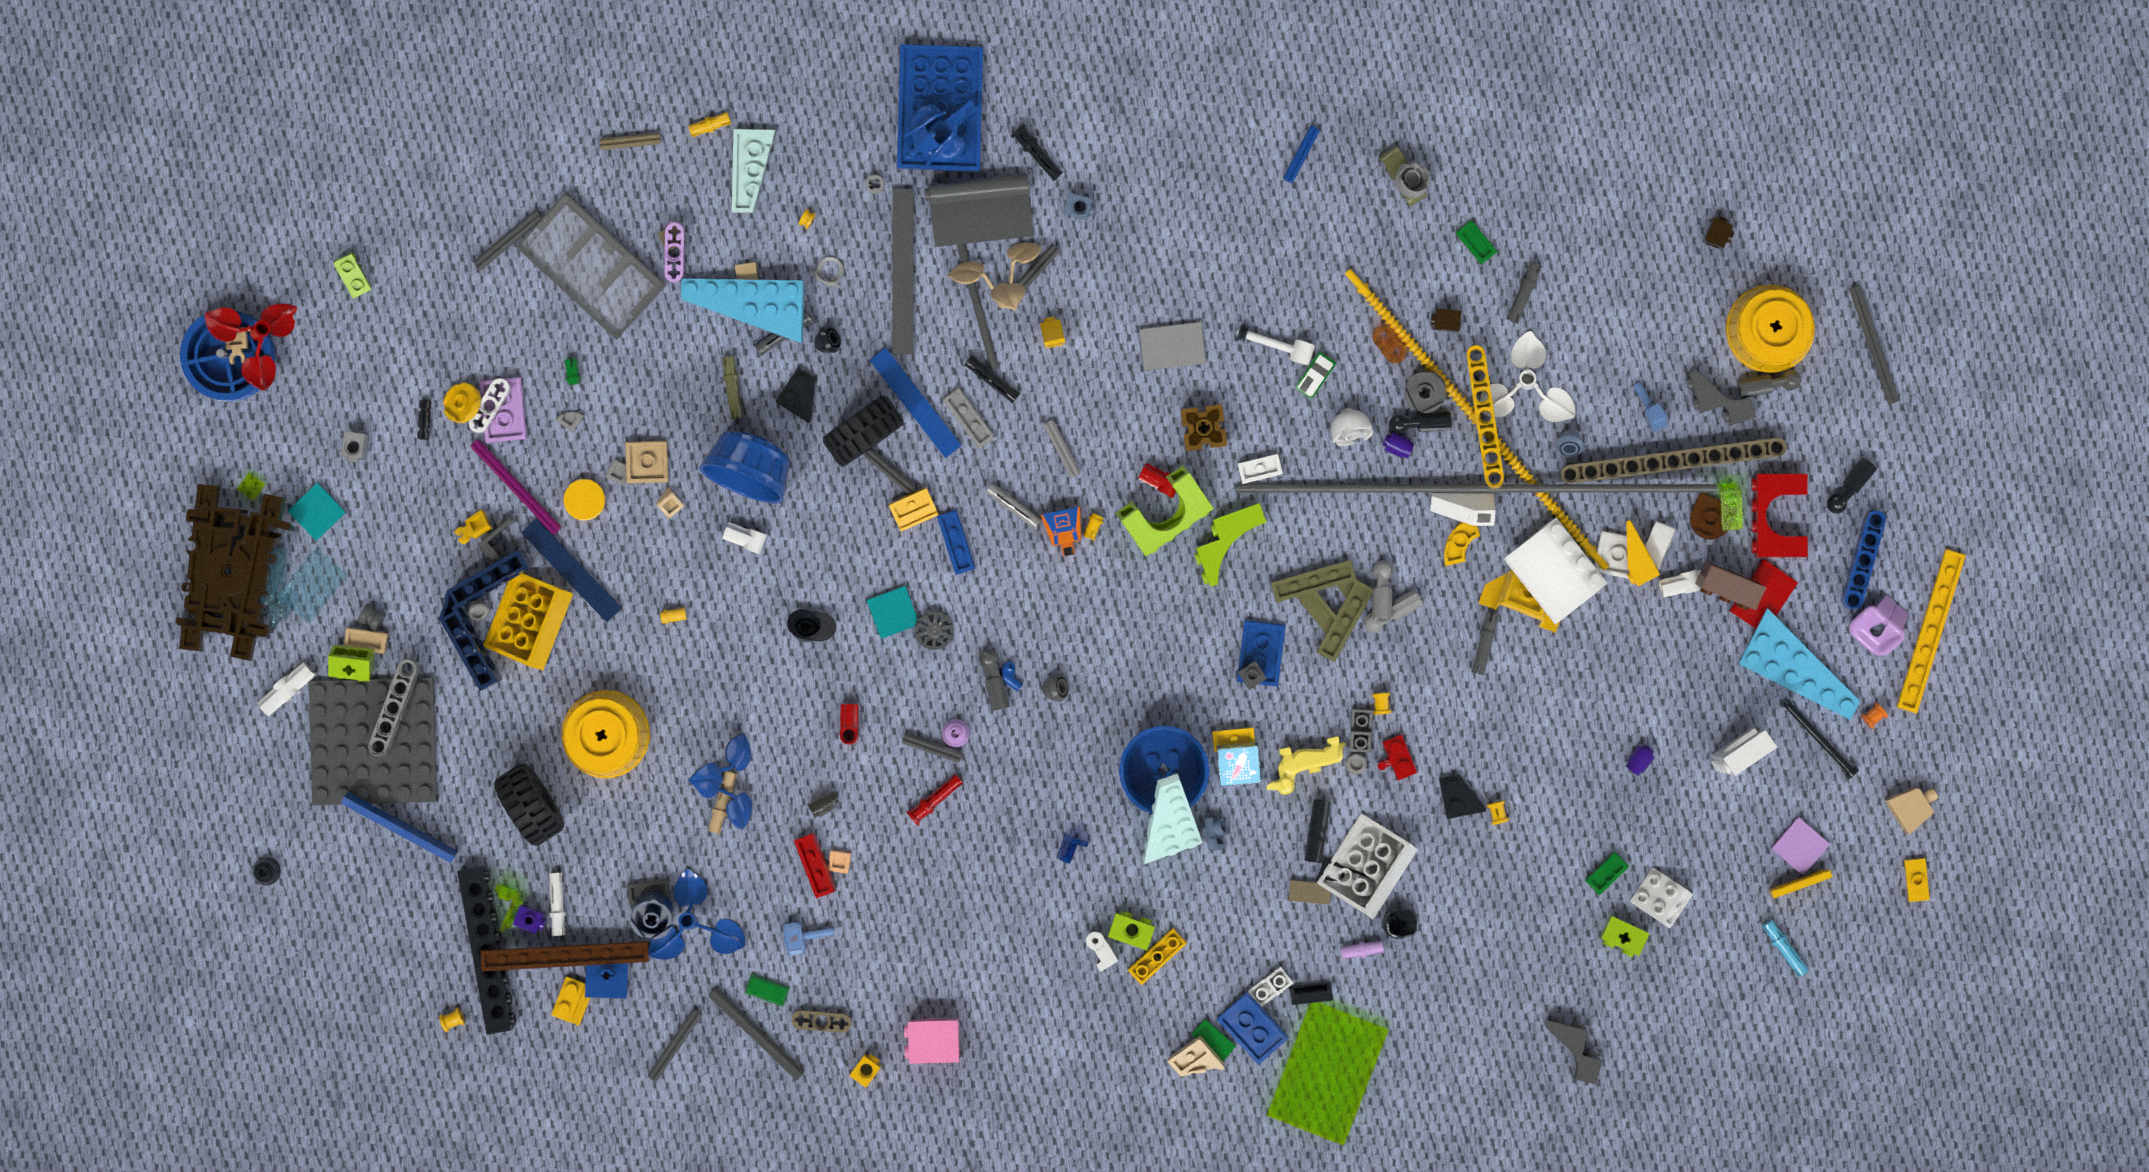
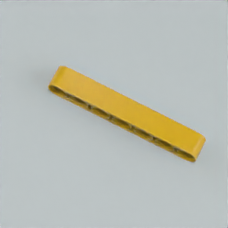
[1467,345,1504,489]

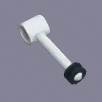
[1236,324,1315,366]

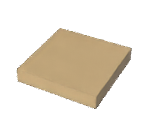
[625,441,668,484]

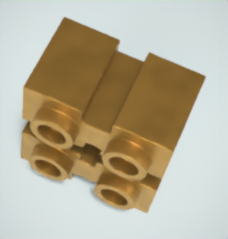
[1180,404,1227,452]

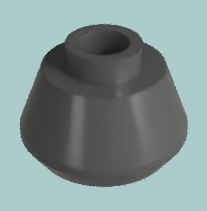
[1042,673,1069,702]

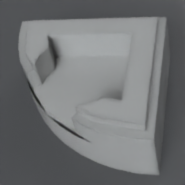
[555,412,585,432]

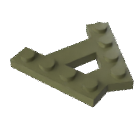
[1271,560,1374,663]

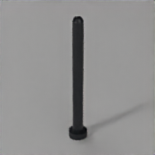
[1783,700,1859,780]

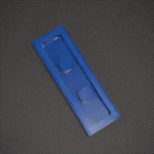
[937,510,975,575]

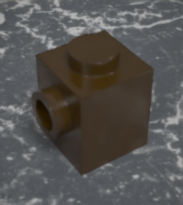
[1702,216,1734,250]

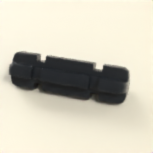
[417,399,431,440]

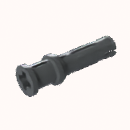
[755,308,814,356]

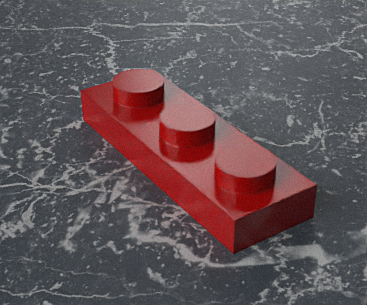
[794,833,837,899]

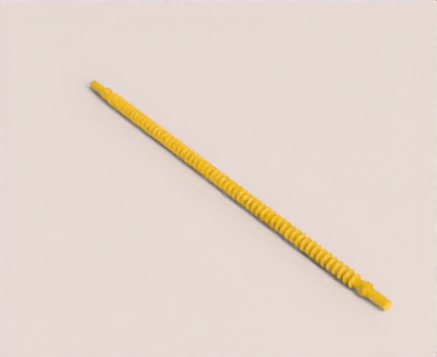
[1345,268,1609,570]

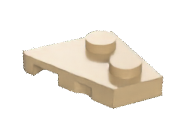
[1167,1036,1225,1077]

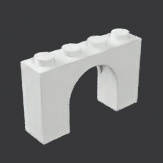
[1711,728,1777,776]

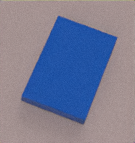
[1237,620,1286,687]
[1216,991,1289,1065]

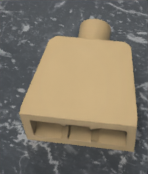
[1884,787,1939,834]

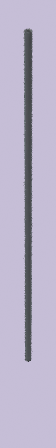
[1236,484,1717,493]

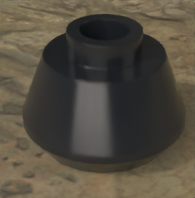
[814,326,841,353]
[252,857,281,886]

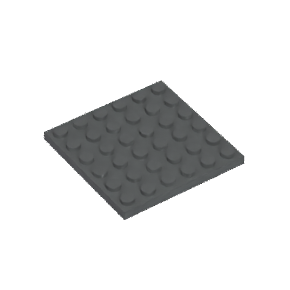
[309,678,437,806]

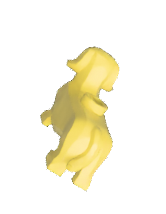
[1266,737,1346,795]

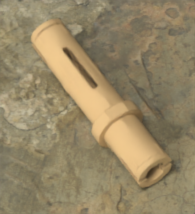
[708,771,738,834]

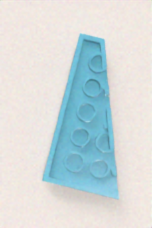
[681,279,804,343]
[1738,608,1860,720]

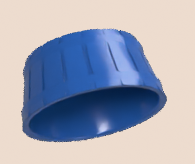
[699,431,790,504]
[1119,726,1210,814]

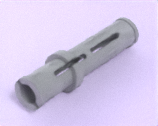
[984,482,1042,529]

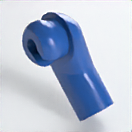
[1002,662,1023,692]

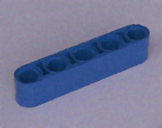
[1841,510,1886,609]

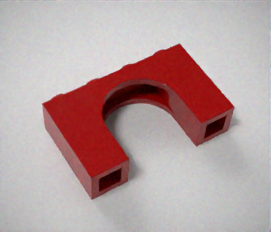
[1751,474,1808,558]

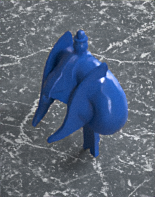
[903,100,980,167]

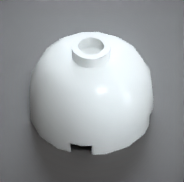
[1330,408,1373,446]

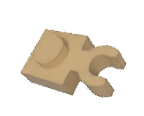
[225,327,248,364]

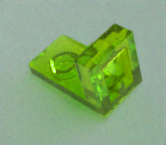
[1717,482,1743,531]
[494,883,524,932]

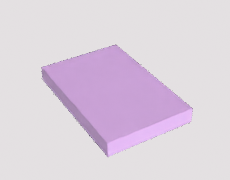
[479,377,527,443]

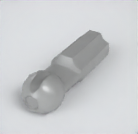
[1372,560,1394,623]
[1364,589,1423,633]

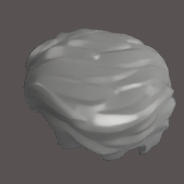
[1395,162,1430,198]

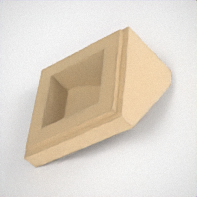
[656,487,684,519]

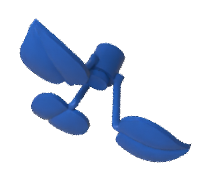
[688,733,752,829]
[649,869,746,960]

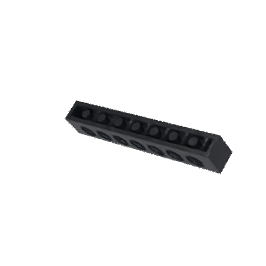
[457,866,516,1035]

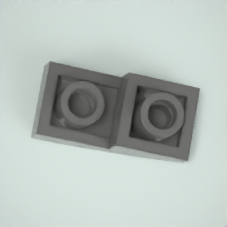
[1350,707,1373,753]

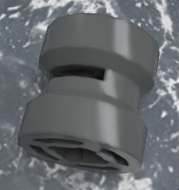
[357,603,386,631]

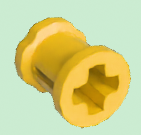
[1372,692,1392,715]
[1487,800,1510,825]
[439,1007,466,1032]

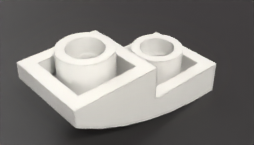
[1645,521,1676,570]
[1248,967,1293,1007]

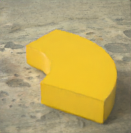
[1444,522,1480,567]

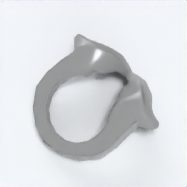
[811,257,844,288]

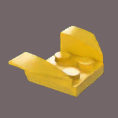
[1478,569,1560,633]

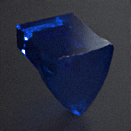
[1056,834,1089,864]

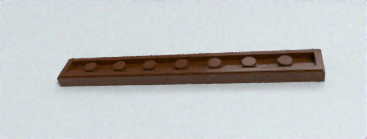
[481,941,649,971]

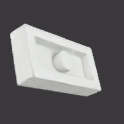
[1237,454,1283,484]

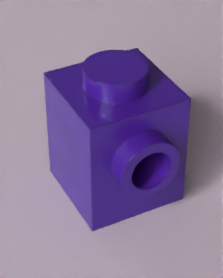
[512,904,547,934]

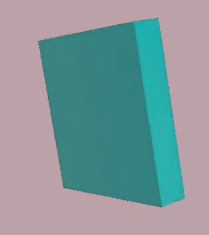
[288,483,347,541]
[866,586,918,639]

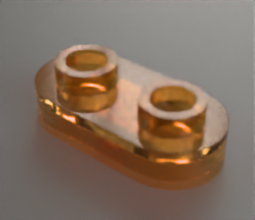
[1372,326,1407,364]

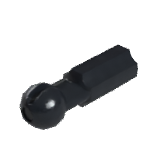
[1389,412,1452,435]
[1827,458,1877,514]

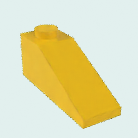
[1626,520,1661,586]

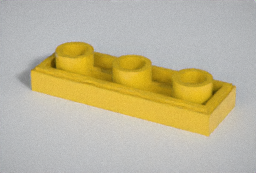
[1128,928,1187,985]

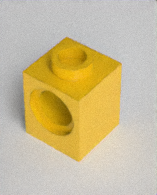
[849,1053,882,1088]

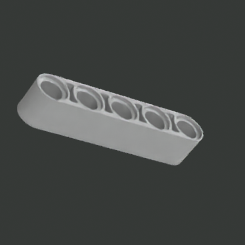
[368,659,420,756]

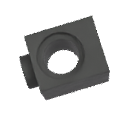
[1238,661,1267,690]

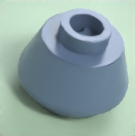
[1556,430,1584,457]

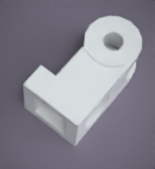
[1086,931,1118,972]

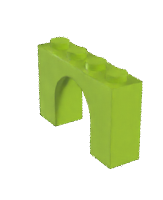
[1115,465,1214,556]

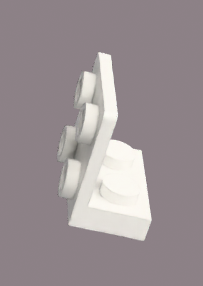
[1630,868,1693,929]

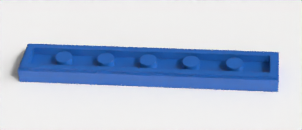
[870,347,962,458]
[341,792,458,863]

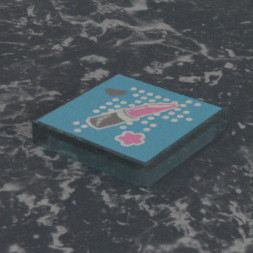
[1217,742,1261,787]

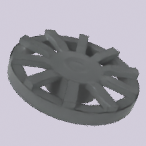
[915,611,953,650]

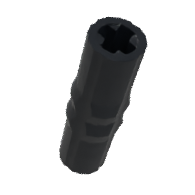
[1304,799,1331,863]

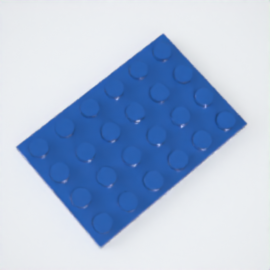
[897,44,983,172]

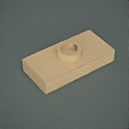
[344,627,388,654]

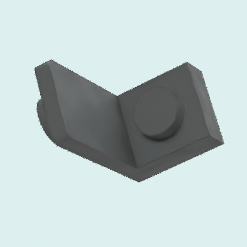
[478,517,515,563]

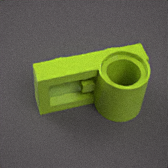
[333,252,372,299]

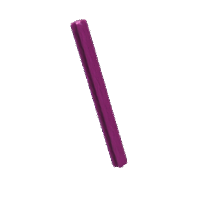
[470,439,562,534]

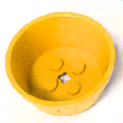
[1725,285,1815,373]
[562,690,650,778]

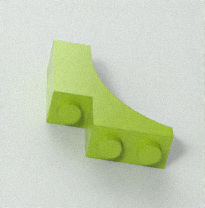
[1194,503,1267,587]

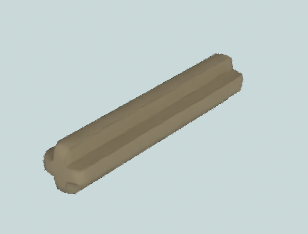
[599,132,661,150]

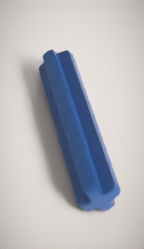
[1283,125,1320,183]

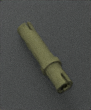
[722,356,744,420]

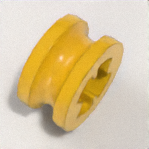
[798,209,816,230]

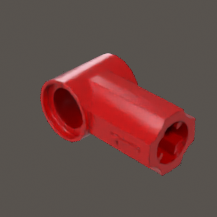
[1138,463,1176,498]
[839,704,859,745]

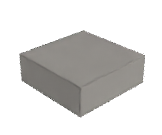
[605,459,626,486]

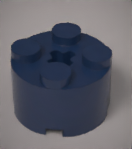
[631,891,674,940]

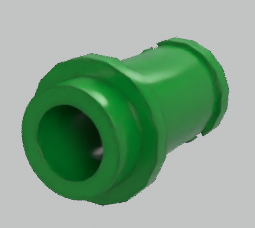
[564,358,581,385]

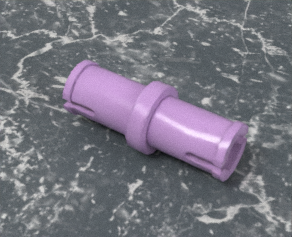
[1341,940,1384,960]

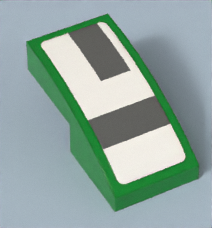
[1295,351,1337,399]

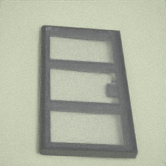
[516,192,666,340]

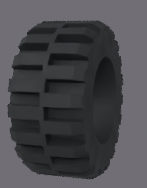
[823,395,904,467]
[494,764,565,846]

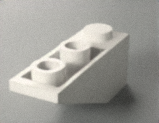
[1430,493,1496,526]

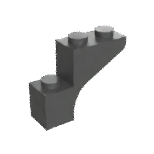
[1685,371,1756,426]
[1545,1016,1602,1085]

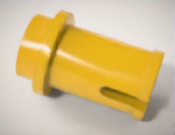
[1082,513,1104,541]
[660,607,687,625]

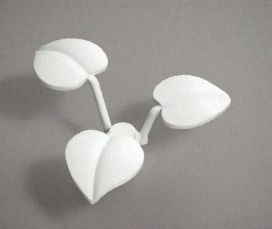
[1479,331,1576,422]

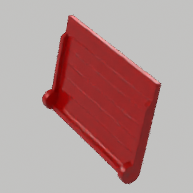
[1729,559,1798,629]

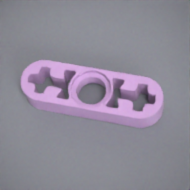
[664,221,684,282]

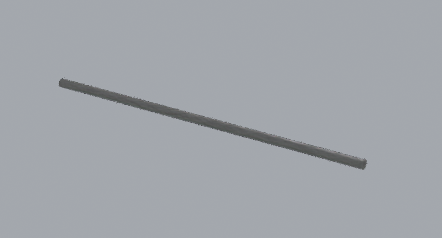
[936,170,998,370]

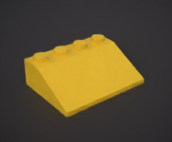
[483,573,574,670]

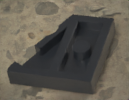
[776,368,816,423]
[1438,774,1486,819]

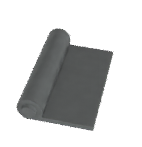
[924,173,1034,247]

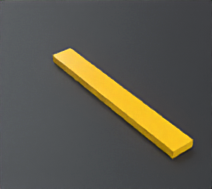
[1896,549,1966,714]

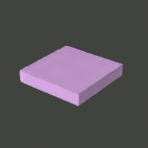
[1771,817,1830,875]

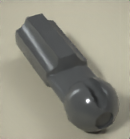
[1738,370,1801,398]
[978,649,1010,711]

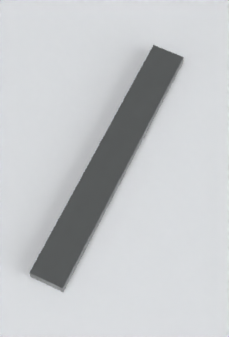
[892,189,914,355]

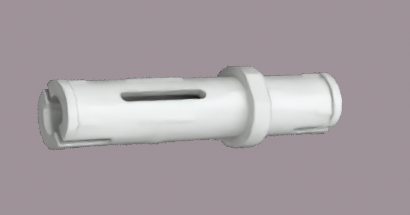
[549,873,566,936]

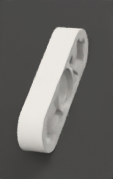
[469,378,511,433]

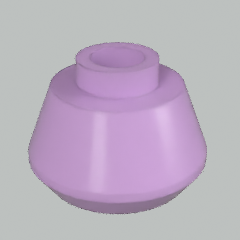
[942,719,970,747]

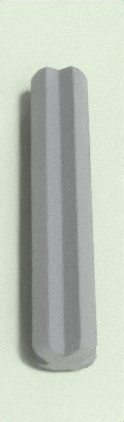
[1044,420,1080,478]

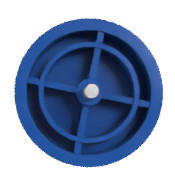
[180,310,275,402]

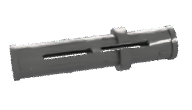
[1506,261,1543,324]
[1471,612,1499,675]

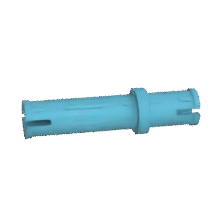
[1761,919,1809,977]

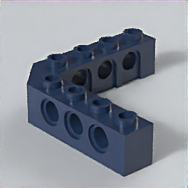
[439,549,533,691]

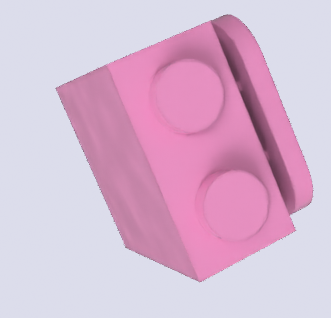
[904,1018,960,1064]

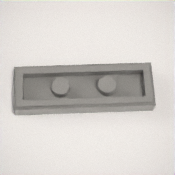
[942,387,996,449]

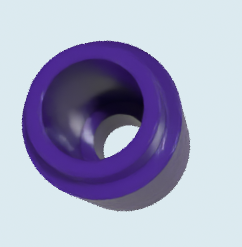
[1382,432,1414,459]
[1625,744,1655,776]

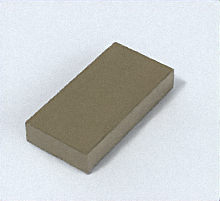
[1288,880,1331,905]

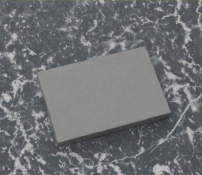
[1139,322,1206,371]

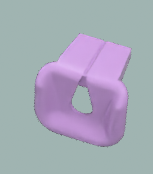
[1849,595,1909,656]

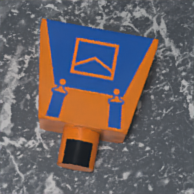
[1041,507,1081,557]

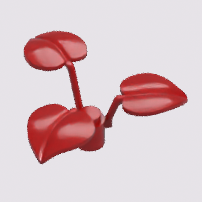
[205,304,297,391]

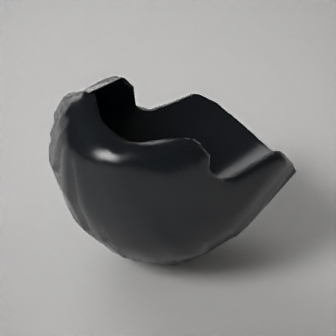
[1382,908,1417,939]

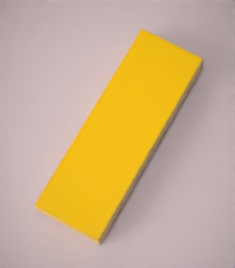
[1768,869,1833,898]

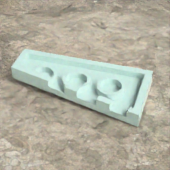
[732,129,776,213]

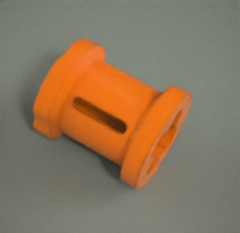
[1860,702,1888,729]

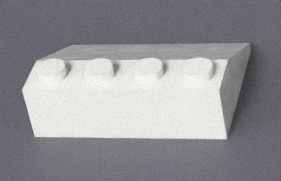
[1504,518,1607,624]
[1317,814,1418,919]

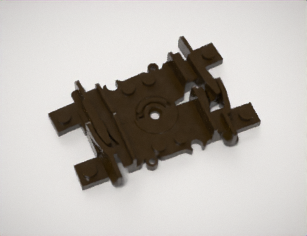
[176,484,296,661]

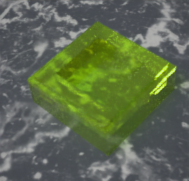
[237,472,266,501]

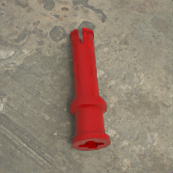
[906,774,964,826]

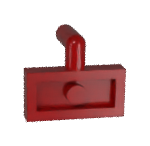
[1376,734,1417,781]

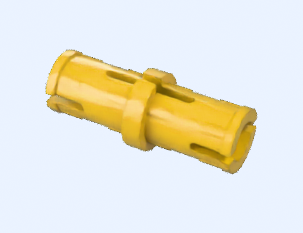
[688,112,731,138]

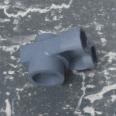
[1202,817,1227,851]

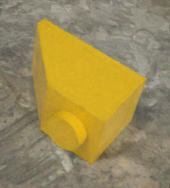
[1040,317,1066,349]

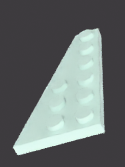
[1142,774,1202,864]

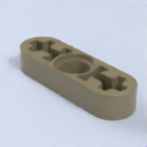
[792,1010,852,1033]

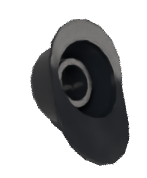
[787,609,837,643]

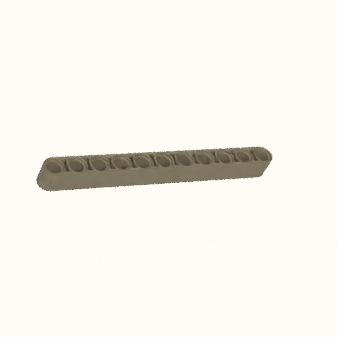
[1559,438,1787,484]

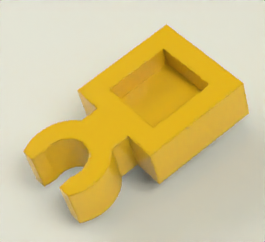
[454,510,492,545]

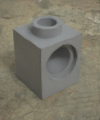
[341,431,369,463]

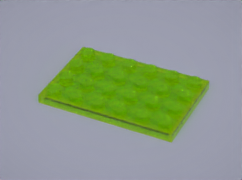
[1266,1002,1389,1146]

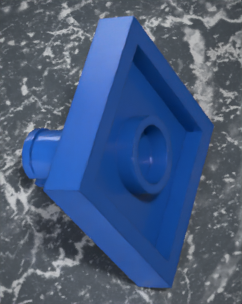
[585,963,628,999]

